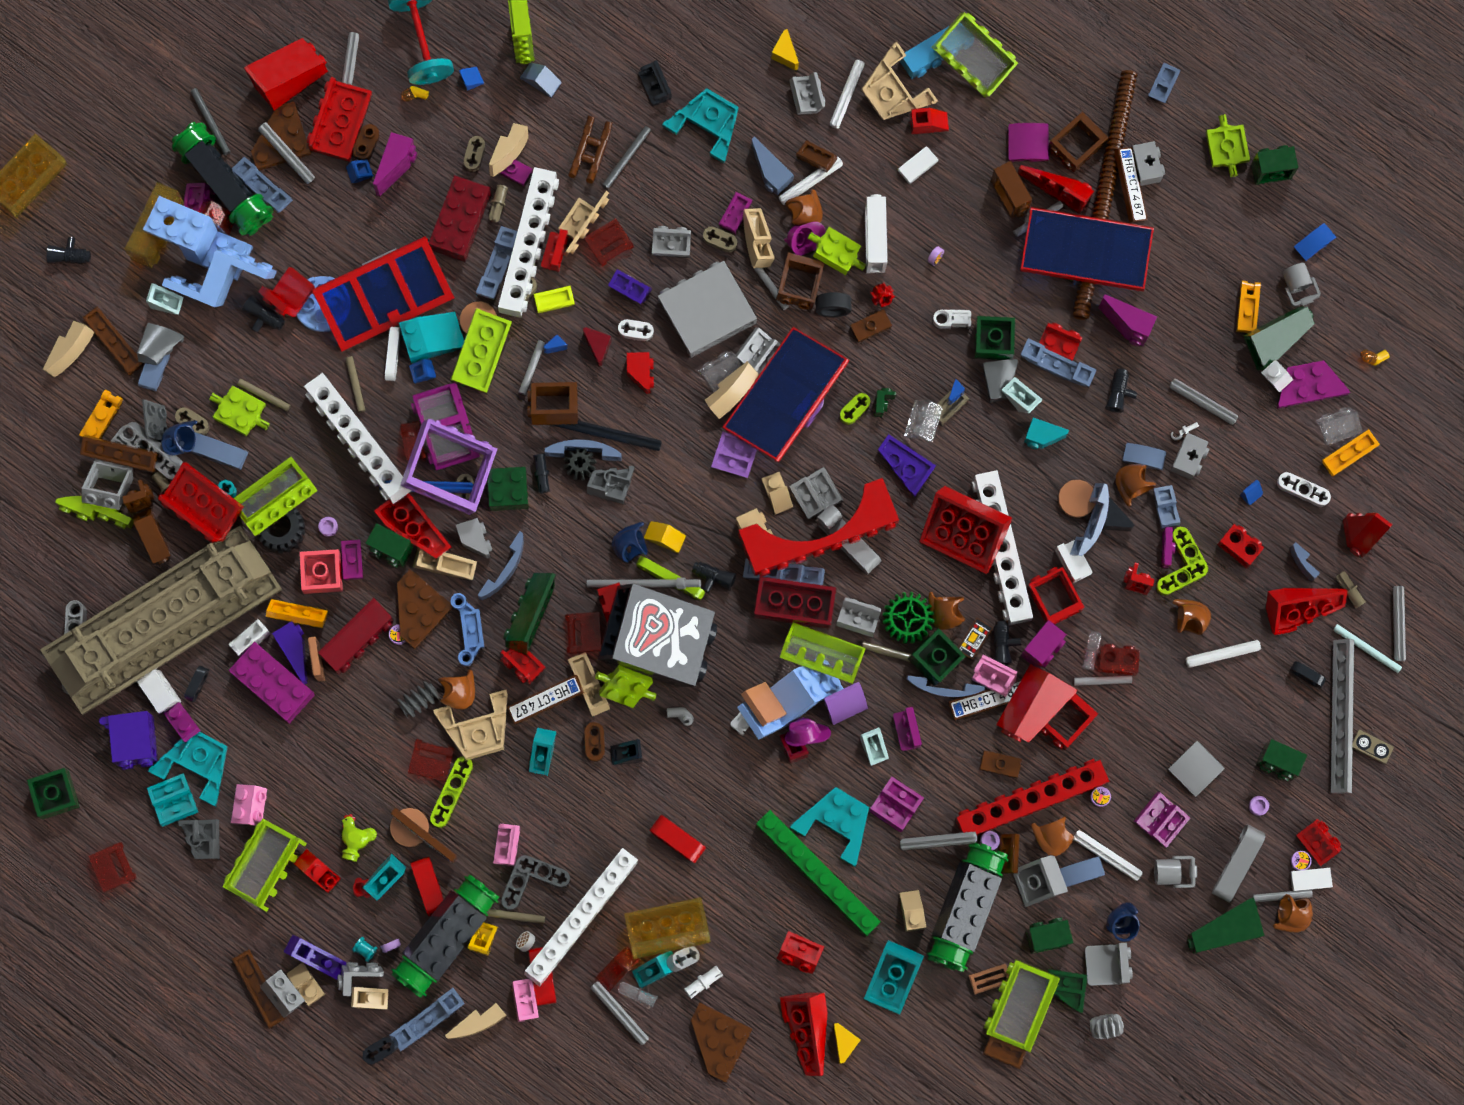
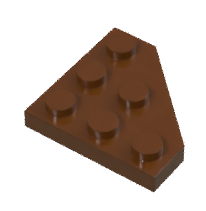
[251,102,311,170]
[397,569,453,650]
[691,1003,752,1083]

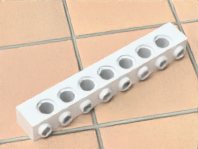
[498,167,559,318]
[304,373,412,504]
[971,470,1033,625]
[524,848,638,987]

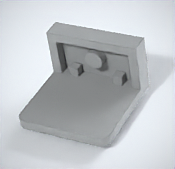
[1085,943,1133,986]
[337,962,384,996]

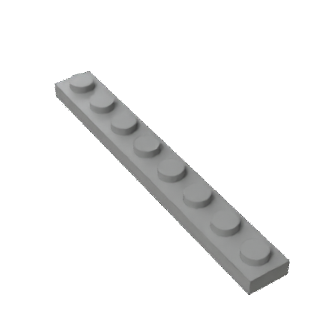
[1331,639,1354,794]

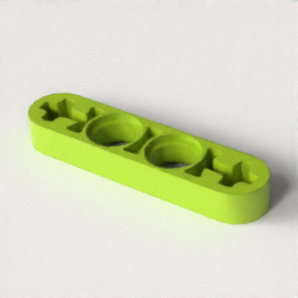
[636,556,705,601]
[430,756,473,828]

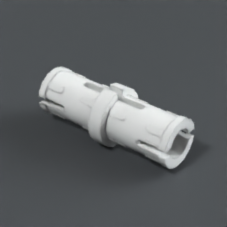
[684,966,723,999]

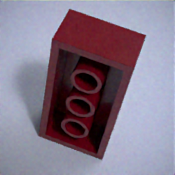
[429,175,491,262]
[754,577,836,629]

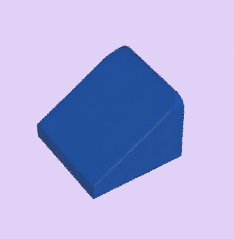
[459,67,484,91]
[346,159,373,183]
[544,335,568,354]
[409,359,436,384]
[948,379,965,405]
[1240,480,1263,505]

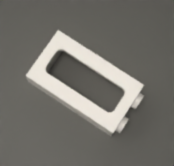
[865,194,887,273]

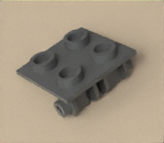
[142,399,168,441]

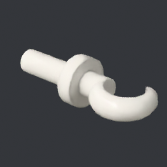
[1171,422,1199,440]

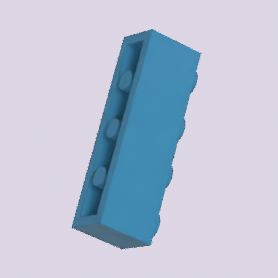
[900,22,975,79]

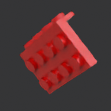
[307,77,372,162]
[158,462,244,543]

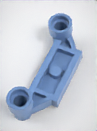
[451,593,485,666]

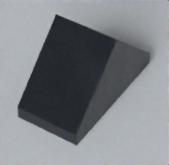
[1103,497,1135,531]
[610,739,643,765]

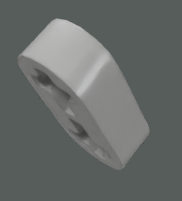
[667,946,700,972]

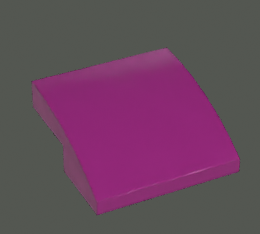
[1009,123,1049,162]
[869,777,924,832]
[1133,792,1190,848]

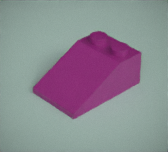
[373,132,417,196]
[1098,294,1157,346]

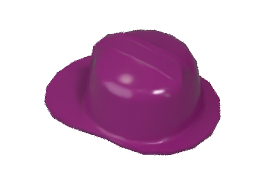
[784,221,826,255]
[785,717,831,747]

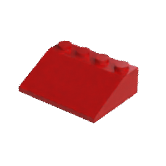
[919,486,1012,574]

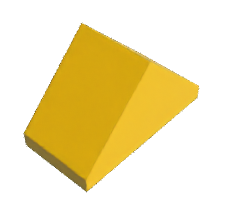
[771,29,799,70]
[644,521,686,554]
[468,922,498,956]
[833,1023,860,1064]

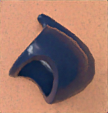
[161,420,197,456]
[611,522,648,563]
[1106,902,1140,942]

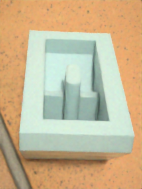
[146,283,184,315]
[1002,377,1042,413]
[860,728,889,766]

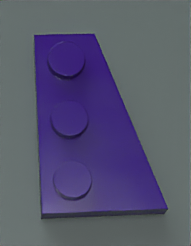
[878,434,936,498]

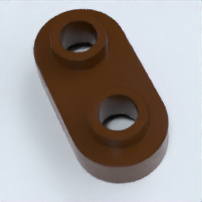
[353,124,380,160]
[584,722,605,762]

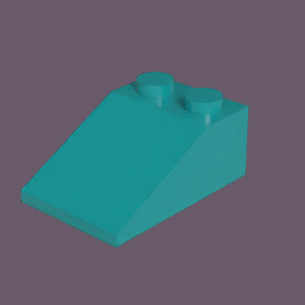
[399,312,464,364]
[864,940,924,1015]

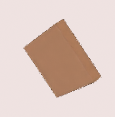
[308,637,325,682]
[741,682,787,726]

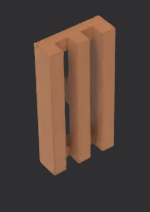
[968,964,1009,995]

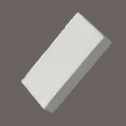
[898,146,938,184]
[1290,868,1333,891]

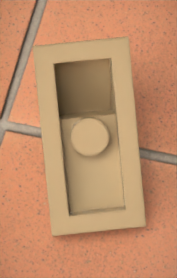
[761,472,793,515]
[287,962,325,1006]
[351,987,388,1009]

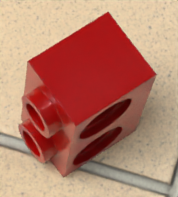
[1217,524,1264,569]

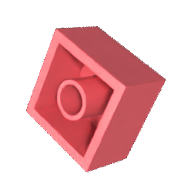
[300,549,343,594]

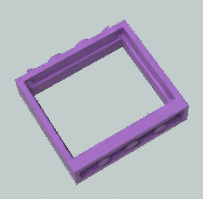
[400,419,497,515]

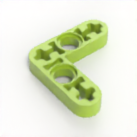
[1156,527,1208,596]

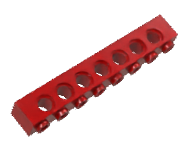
[955,759,1109,835]

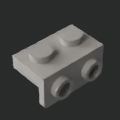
[789,72,825,115]
[652,226,691,257]
[836,597,881,637]

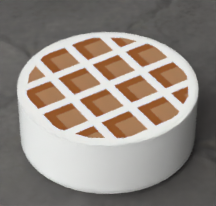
[516,931,535,952]

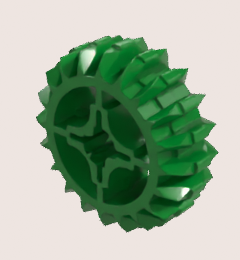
[882,592,934,644]

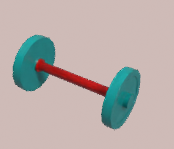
[388,0,454,85]

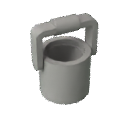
[1282,263,1321,307]
[1154,855,1197,888]

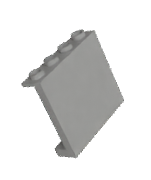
[658,261,757,358]

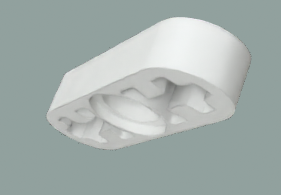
[385,327,401,381]
[1277,472,1331,507]

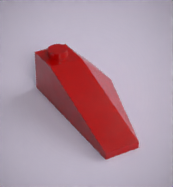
[1018,165,1094,214]
[374,493,452,559]
[1343,513,1393,558]
[1266,588,1347,635]
[780,992,827,1076]

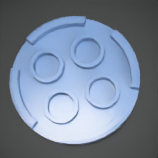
[296,276,351,332]

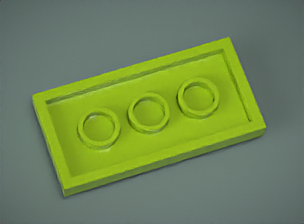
[450,308,512,393]

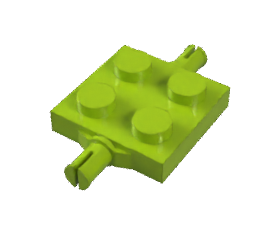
[1206,114,1250,177]
[807,227,866,275]
[209,385,270,437]
[595,665,656,708]

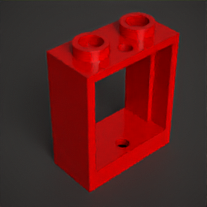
[1027,567,1085,625]
[1040,694,1098,750]

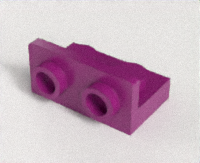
[183,183,216,218]
[893,707,922,751]

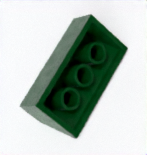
[503,573,556,655]

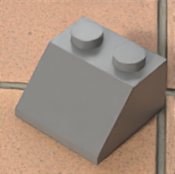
[1013,855,1068,907]

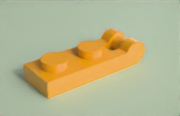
[1236,280,1261,333]
[79,390,123,439]

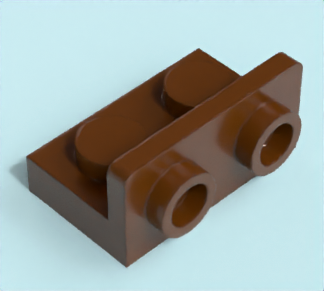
[122,479,155,514]

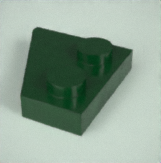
[1045,969,1087,1013]

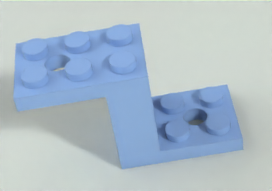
[143,196,253,281]
[162,248,277,307]
[737,660,844,740]

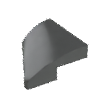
[137,323,184,365]
[982,359,1018,403]
[587,466,635,504]
[178,819,220,859]

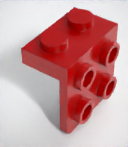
[258,267,315,318]
[500,649,546,685]

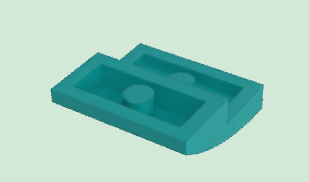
[147,773,199,827]

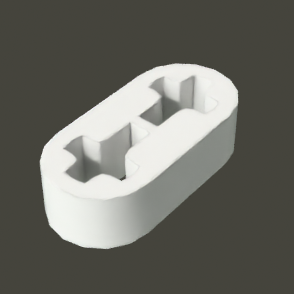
[618,320,654,341]

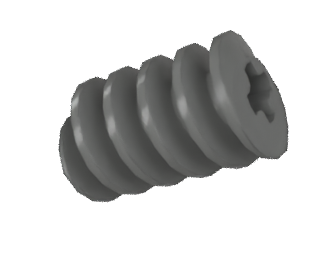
[397,681,441,720]

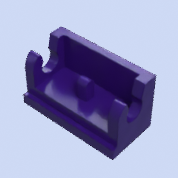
[608,269,652,304]

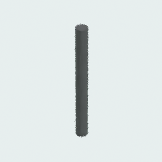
[190,88,231,155]
[602,126,651,189]

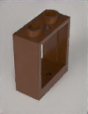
[1049,111,1108,172]
[990,161,1032,219]
[776,252,824,310]
[527,382,578,425]

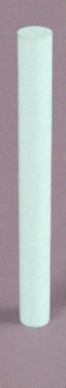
[1333,624,1402,673]

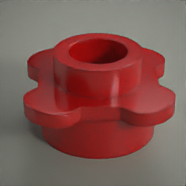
[353,877,371,898]

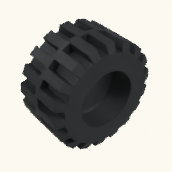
[257,508,305,553]

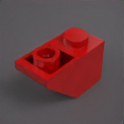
[910,108,949,134]
[627,352,654,394]
[294,849,341,893]

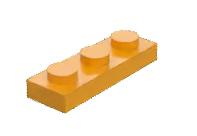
[1321,429,1380,477]
[266,599,328,628]

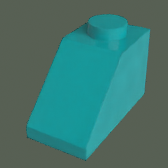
[1024,417,1069,449]
[529,728,556,776]
[363,854,406,901]
[632,950,678,989]

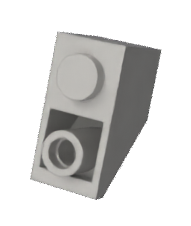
[456,518,493,558]

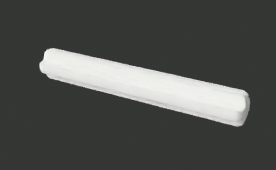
[830,60,864,128]
[779,157,843,205]
[1186,640,1261,668]
[1074,830,1143,881]

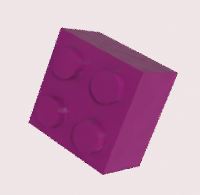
[1020,620,1067,668]

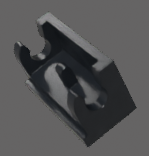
[638,60,672,106]

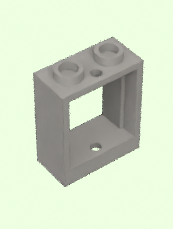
[82,459,133,510]

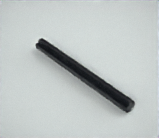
[552,420,662,451]

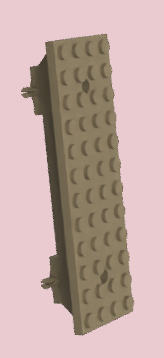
[40,526,282,715]

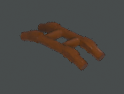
[568,115,613,184]

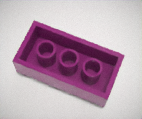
[229,641,315,724]

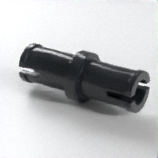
[533,454,550,494]

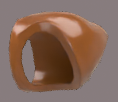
[785,189,823,226]
[1116,464,1156,506]
[928,592,965,630]
[1173,599,1211,635]
[438,670,475,710]
[1031,817,1075,856]
[1273,894,1313,933]

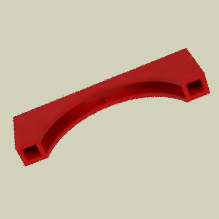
[738,478,899,577]

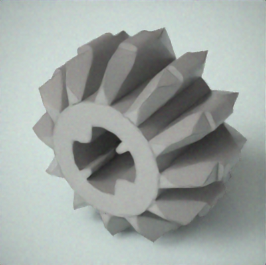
[1090,1014,1124,1039]

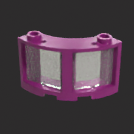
[411,382,480,470]

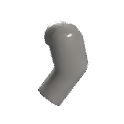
[667,707,694,726]

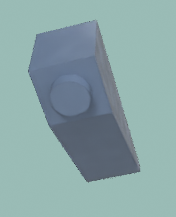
[751,137,794,196]

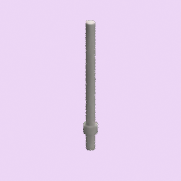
[587,578,701,589]

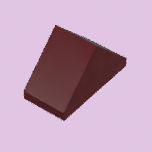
[583,327,612,367]
[779,733,809,764]

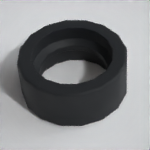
[815,292,851,317]

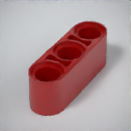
[649,815,706,864]
[410,856,444,916]
[529,947,556,1006]

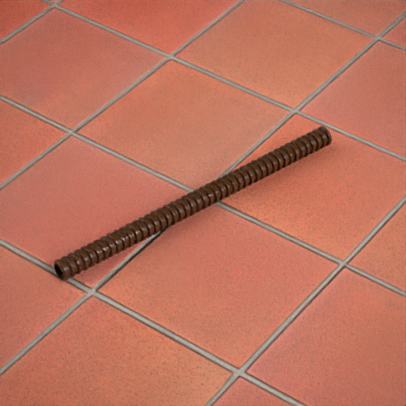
[1072,70,1138,320]

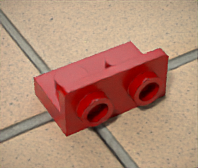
[541,229,569,272]
[1039,323,1082,361]
[1123,562,1155,595]
[1296,819,1342,866]
[777,931,824,974]

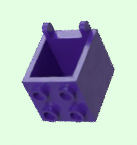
[99,711,158,770]

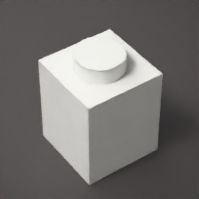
[1261,360,1293,392]

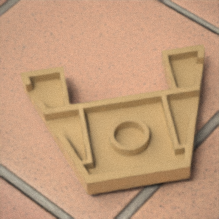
[861,42,938,120]
[433,690,508,760]

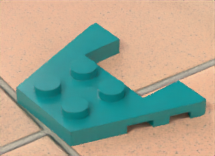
[662,89,739,163]
[148,732,228,807]
[790,787,869,867]

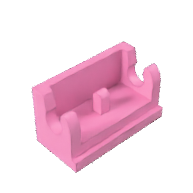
[972,655,1017,697]
[493,824,520,866]
[511,979,539,1022]

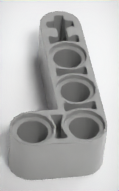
[111,422,184,479]
[816,504,881,574]
[1212,824,1265,903]

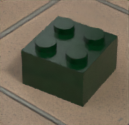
[1251,145,1299,185]
[974,316,1015,360]
[488,467,529,511]
[365,523,414,568]
[907,629,966,686]
[1256,739,1307,782]
[27,768,80,820]
[1025,917,1073,954]

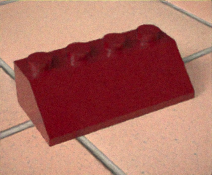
[318,598,393,675]

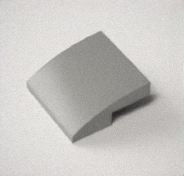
[734,327,789,378]
[789,467,843,519]
[1169,741,1225,797]

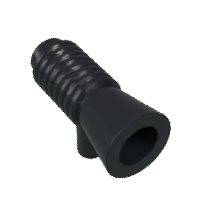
[47,237,91,264]
[242,295,285,332]
[1105,368,1137,413]
[692,562,737,593]
[993,621,1022,666]

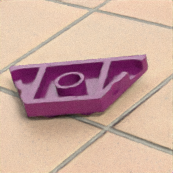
[1277,360,1350,409]

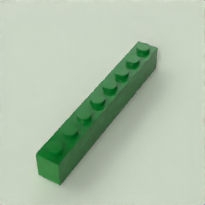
[756,810,880,937]

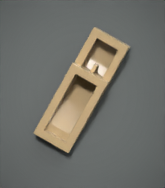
[489,123,529,177]
[743,208,775,268]
[43,321,94,377]
[705,361,759,419]
[413,548,477,580]
[568,652,610,717]
[445,1003,507,1039]

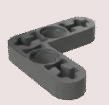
[501,855,570,910]

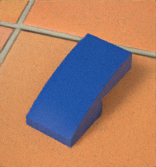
[1294,223,1337,261]

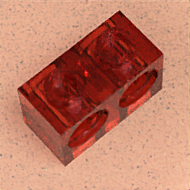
[1097,644,1140,676]

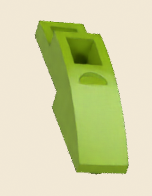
[55,496,134,529]

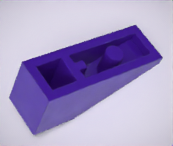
[272,621,308,684]
[284,935,347,980]

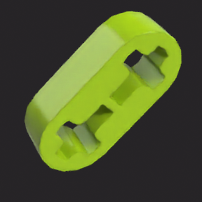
[840,393,870,425]

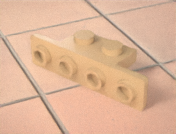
[558,191,609,257]

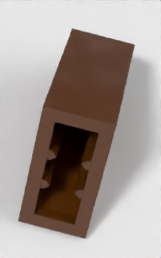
[133,508,171,564]

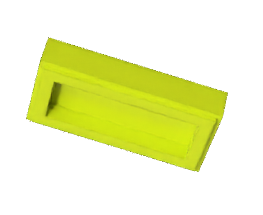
[534,286,575,314]

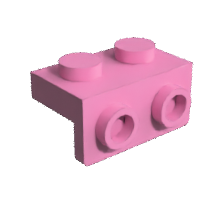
[231,784,267,826]

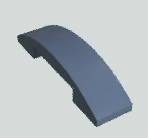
[232,156,293,213]
[476,226,518,300]
[1020,338,1096,387]
[545,440,622,461]
[1070,483,1109,556]
[478,531,524,600]
[906,675,985,697]
[389,988,465,1051]

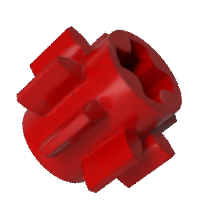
[870,283,895,307]

